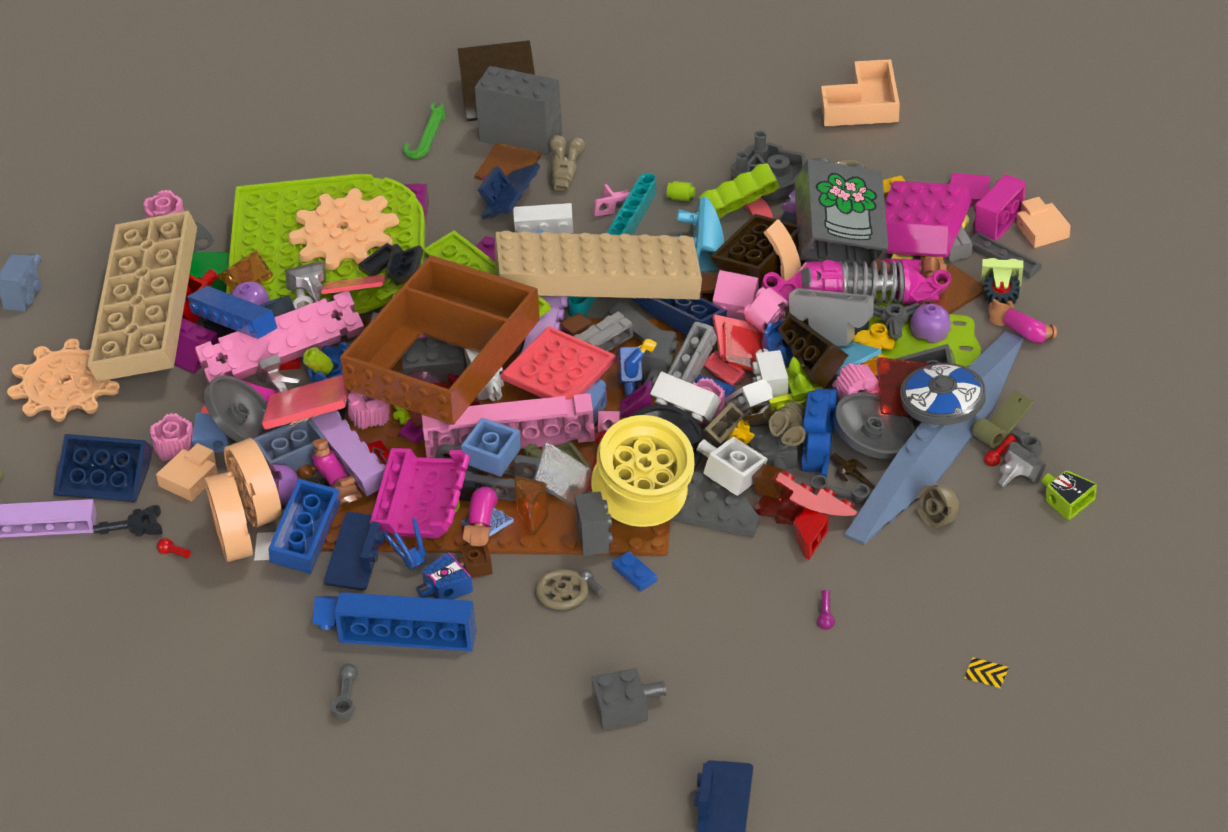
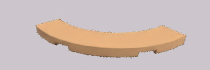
[763,219,801,320]

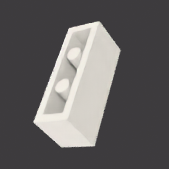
[514,203,573,234]
[650,371,721,422]
[725,379,773,414]

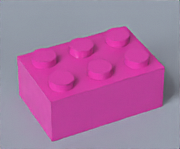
[973,174,1026,241]

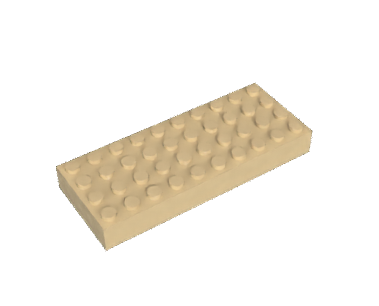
[88,211,197,382]
[494,231,702,299]

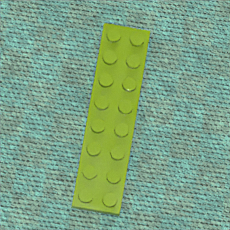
[425,230,551,317]

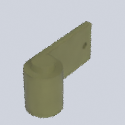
[972,390,1034,448]

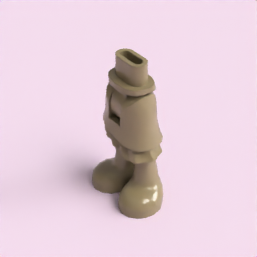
[549,135,585,191]
[769,401,806,446]

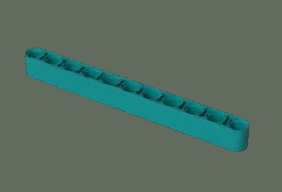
[568,173,657,317]

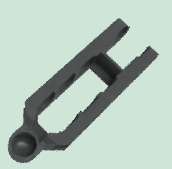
[435,444,567,504]

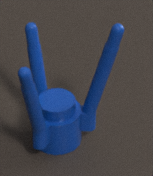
[382,518,427,570]

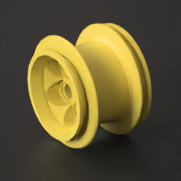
[591,415,694,527]

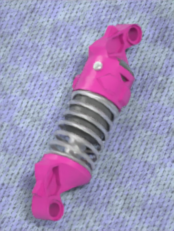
[761,260,951,306]

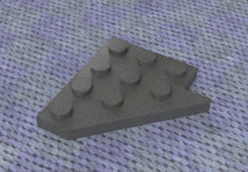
[670,471,760,538]

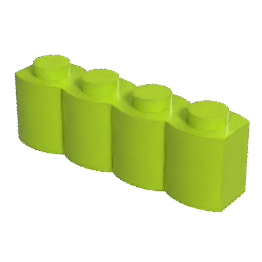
[698,163,780,219]

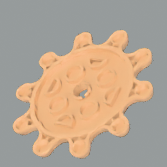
[288,188,400,270]
[7,339,120,422]

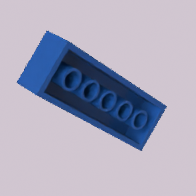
[334,592,477,651]

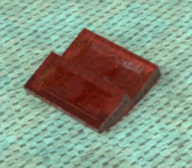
[754,490,804,525]

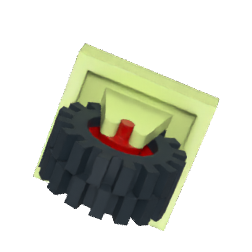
[981,258,1023,305]

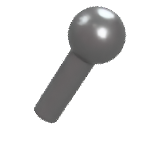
[579,570,606,597]

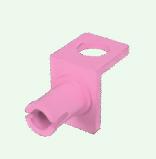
[593,184,630,216]
[598,411,620,432]

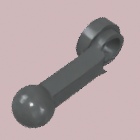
[1007,428,1042,455]
[331,664,358,719]

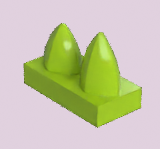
[785,357,814,401]

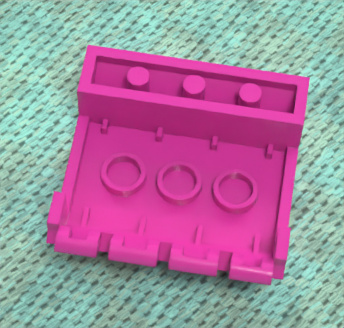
[370,448,470,538]

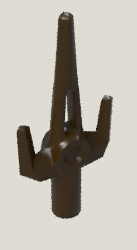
[830,453,876,490]

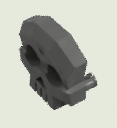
[731,130,806,201]

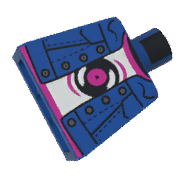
[416,552,473,600]

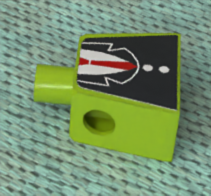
[1042,471,1097,521]

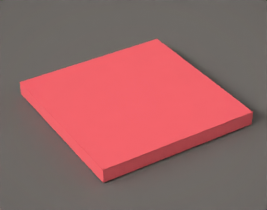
[501,326,616,400]
[262,375,349,430]

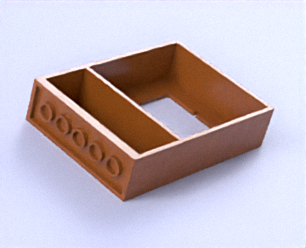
[340,255,540,425]

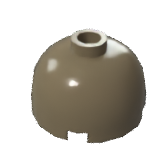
[917,484,960,528]

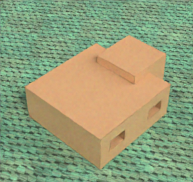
[1016,197,1071,248]
[156,443,218,502]

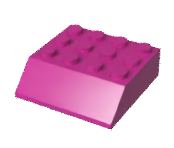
[884,181,972,257]

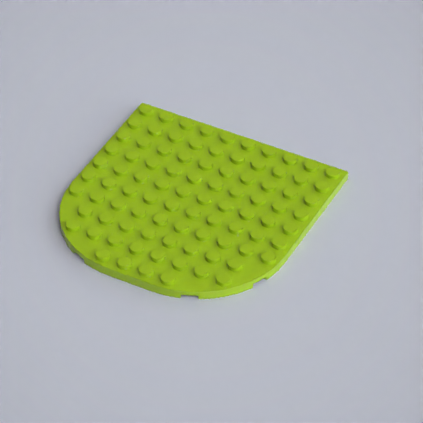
[225,174,426,327]

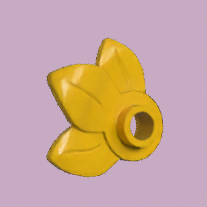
[853,323,895,351]

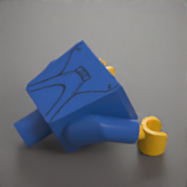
[616,339,657,396]

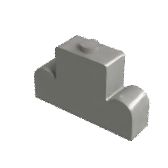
[789,288,873,347]

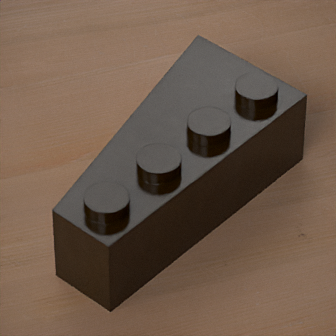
[778,313,849,389]

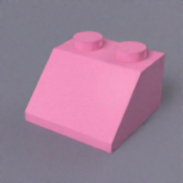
[713,270,759,322]

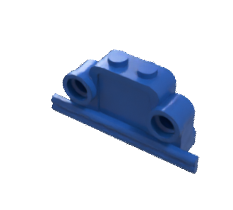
[802,389,837,478]

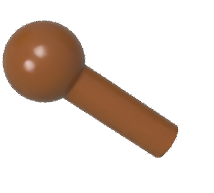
[297,464,318,480]

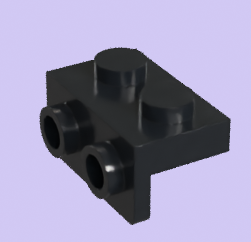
[386,244,424,285]

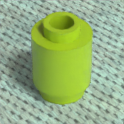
[667,181,696,202]
[303,347,333,376]

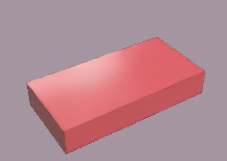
[703,350,746,387]

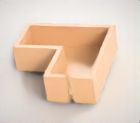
[821,59,900,127]

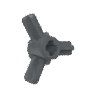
[873,303,920,340]

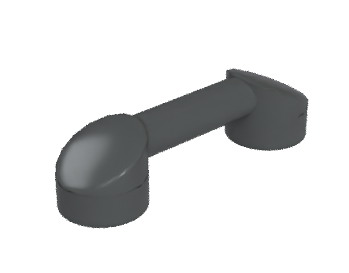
[810,475,870,504]

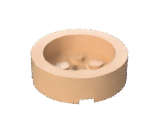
[224,438,282,528]
[204,471,253,562]

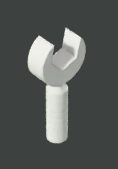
[293,288,313,310]

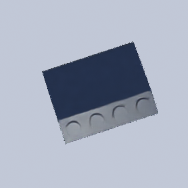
[54,434,153,502]

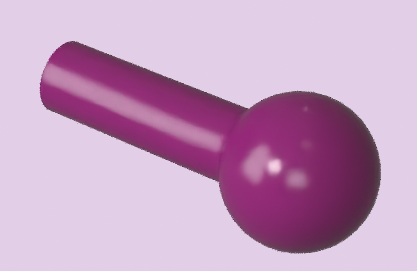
[817,590,835,629]

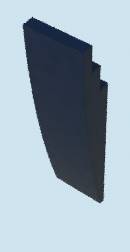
[631,297,730,359]

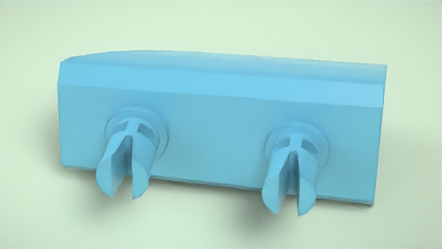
[676,197,724,271]

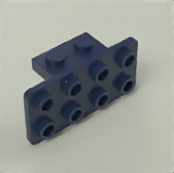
[477,163,540,219]
[324,512,385,591]
[694,760,753,832]

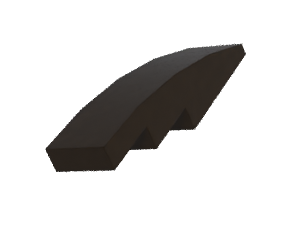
[742,403,778,427]

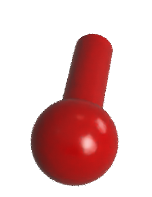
[984,435,1016,466]
[157,538,191,558]

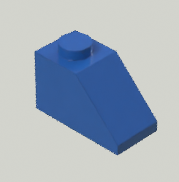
[312,595,338,630]

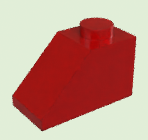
[793,508,829,560]

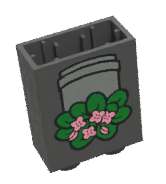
[795,158,888,267]

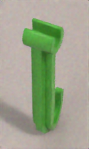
[403,102,446,159]

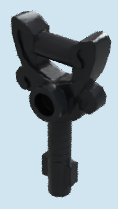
[93,505,163,537]

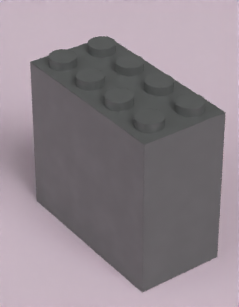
[475,66,563,156]

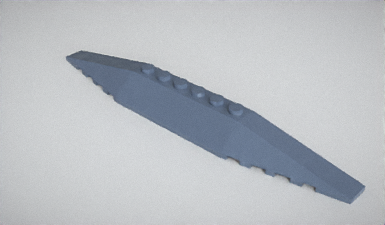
[845,331,1024,545]

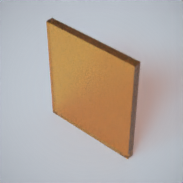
[474,143,542,180]
[925,264,983,315]

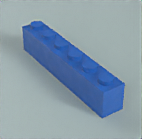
[187,286,278,339]

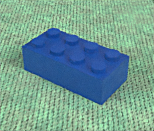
[268,479,340,574]

